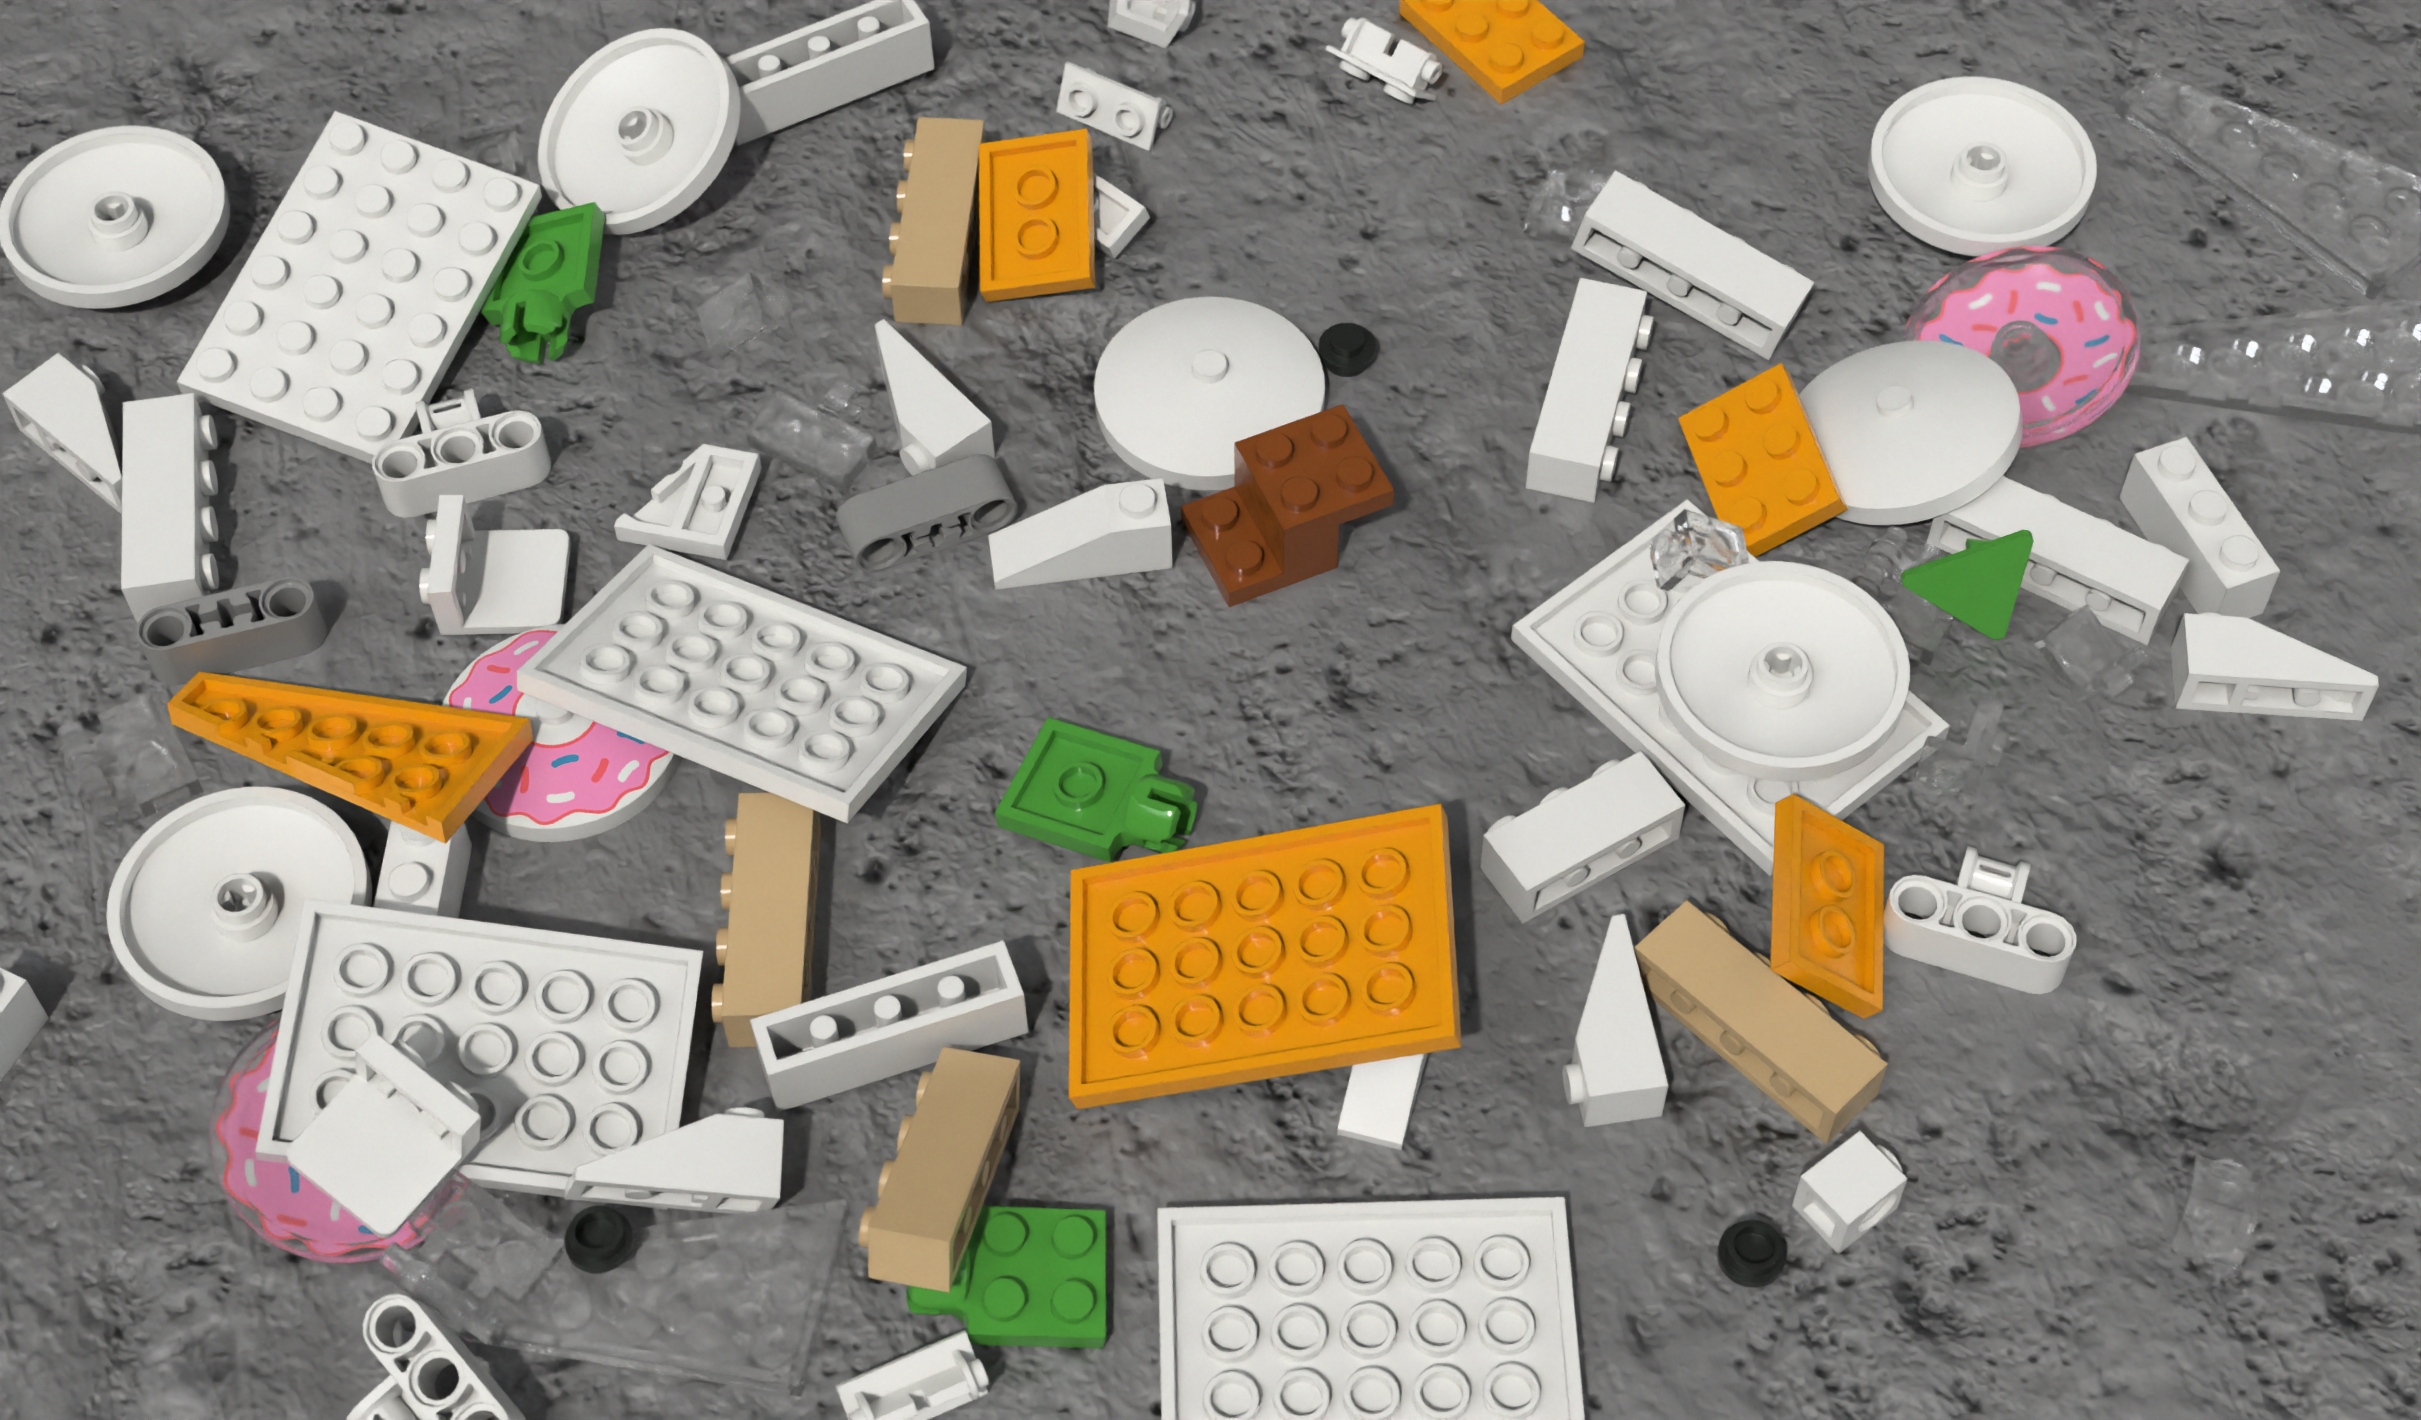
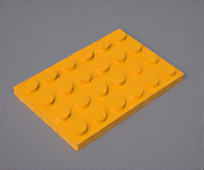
[1069,804,1462,1109]

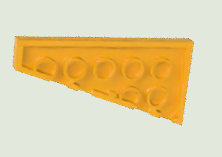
[167,671,533,844]

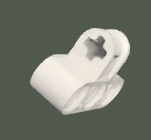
[372,388,551,518]
[1883,846,2076,994]
[346,1294,526,1420]

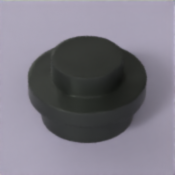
[1319,323,1376,377]
[564,1206,634,1274]
[1717,1220,1787,1288]

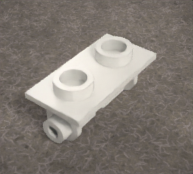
[1326,17,1443,104]
[1056,61,1173,151]
[835,1330,989,1420]

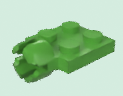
[481,202,605,364]
[994,717,1197,863]
[906,1206,1106,1349]

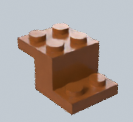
[1181,404,1394,607]

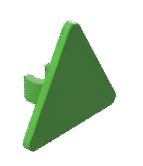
[1901,530,2034,640]

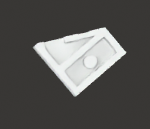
[614,444,762,560]

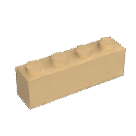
[882,117,986,325]
[711,793,821,1047]
[1634,900,1888,1145]
[858,1046,1020,1293]

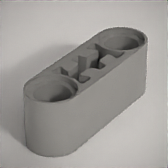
[836,454,1018,572]
[136,577,327,685]

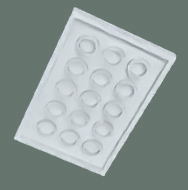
[177,111,542,464]
[1511,499,1950,877]
[517,544,967,824]
[255,898,703,1210]
[1157,1197,1585,1420]

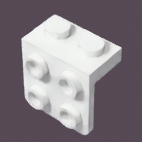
[419,495,571,635]
[286,1031,481,1238]

